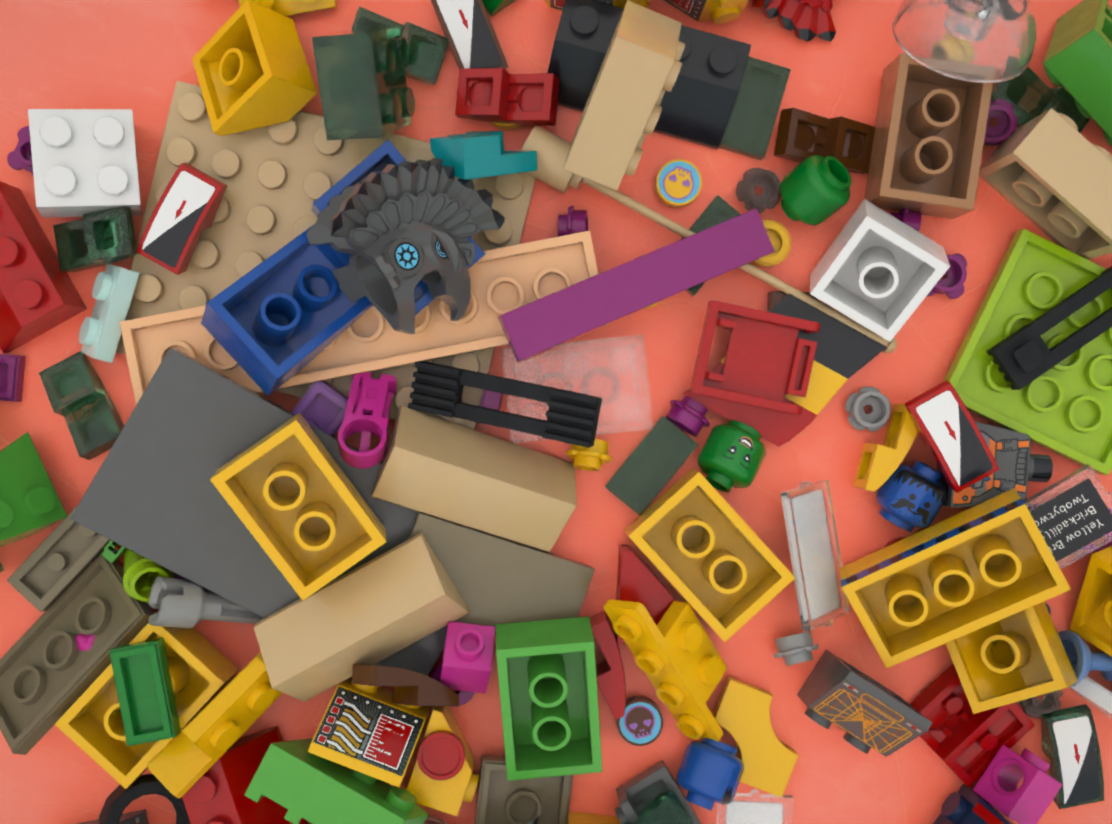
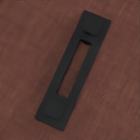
[986,266,1112,390]
[408,361,602,448]

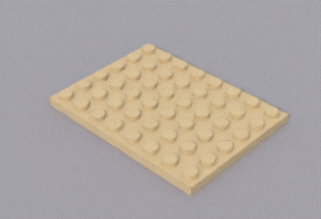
[116,80,536,430]

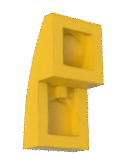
[853,404,918,492]

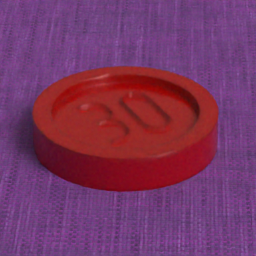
[417,730,465,780]

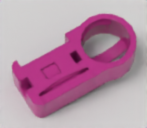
[338,372,396,469]

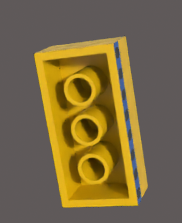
[839,488,1071,669]

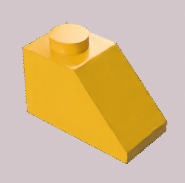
[407,706,480,816]

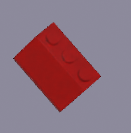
[0,181,87,353]
[182,726,310,824]

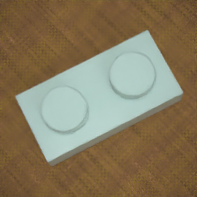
[79,263,140,363]

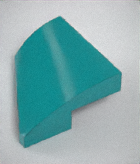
[430,131,538,180]

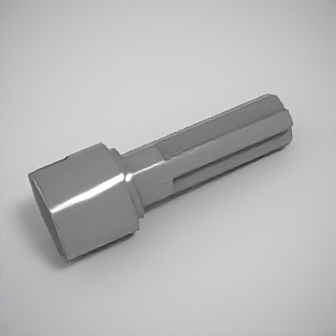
[148,577,264,629]

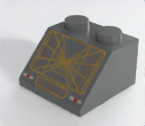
[797,649,933,757]

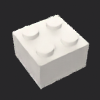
[28,109,142,218]
[810,199,950,342]

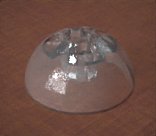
[892,0,1037,83]

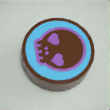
[616,696,663,746]

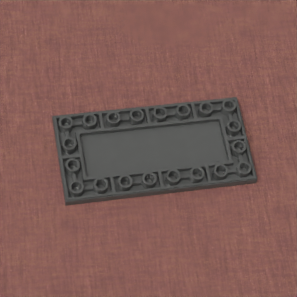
[70,347,447,676]

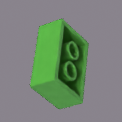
[495,616,603,781]

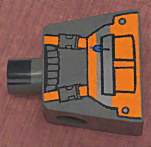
[937,421,1053,508]

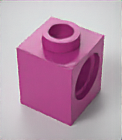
[440,621,495,694]
[973,745,1063,824]

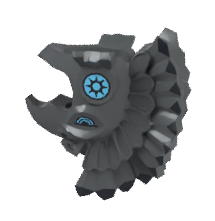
[306,158,505,334]

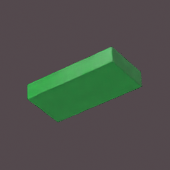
[109,638,181,746]

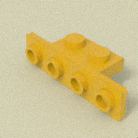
[603,599,727,742]
[148,651,283,798]

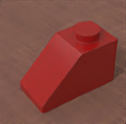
[614,544,676,645]

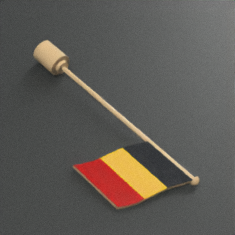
[521,125,897,447]

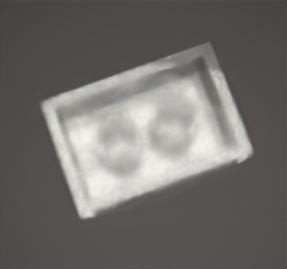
[501,334,653,444]

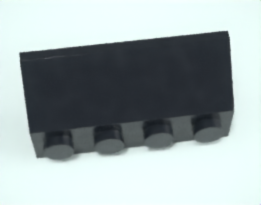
[548,0,751,150]

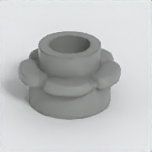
[845,387,891,432]
[773,631,819,666]

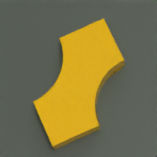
[712,676,799,798]

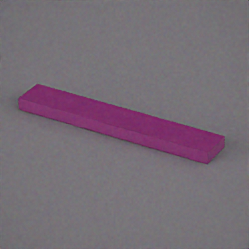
[498,208,775,362]

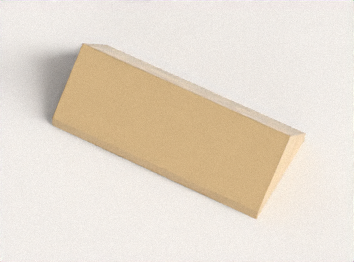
[371,406,577,552]
[254,532,470,702]

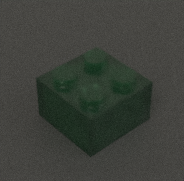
[312,26,415,140]

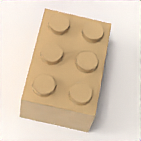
[563,0,685,191]
[979,108,1112,259]

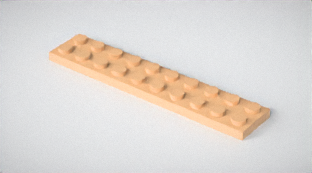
[119,231,608,405]

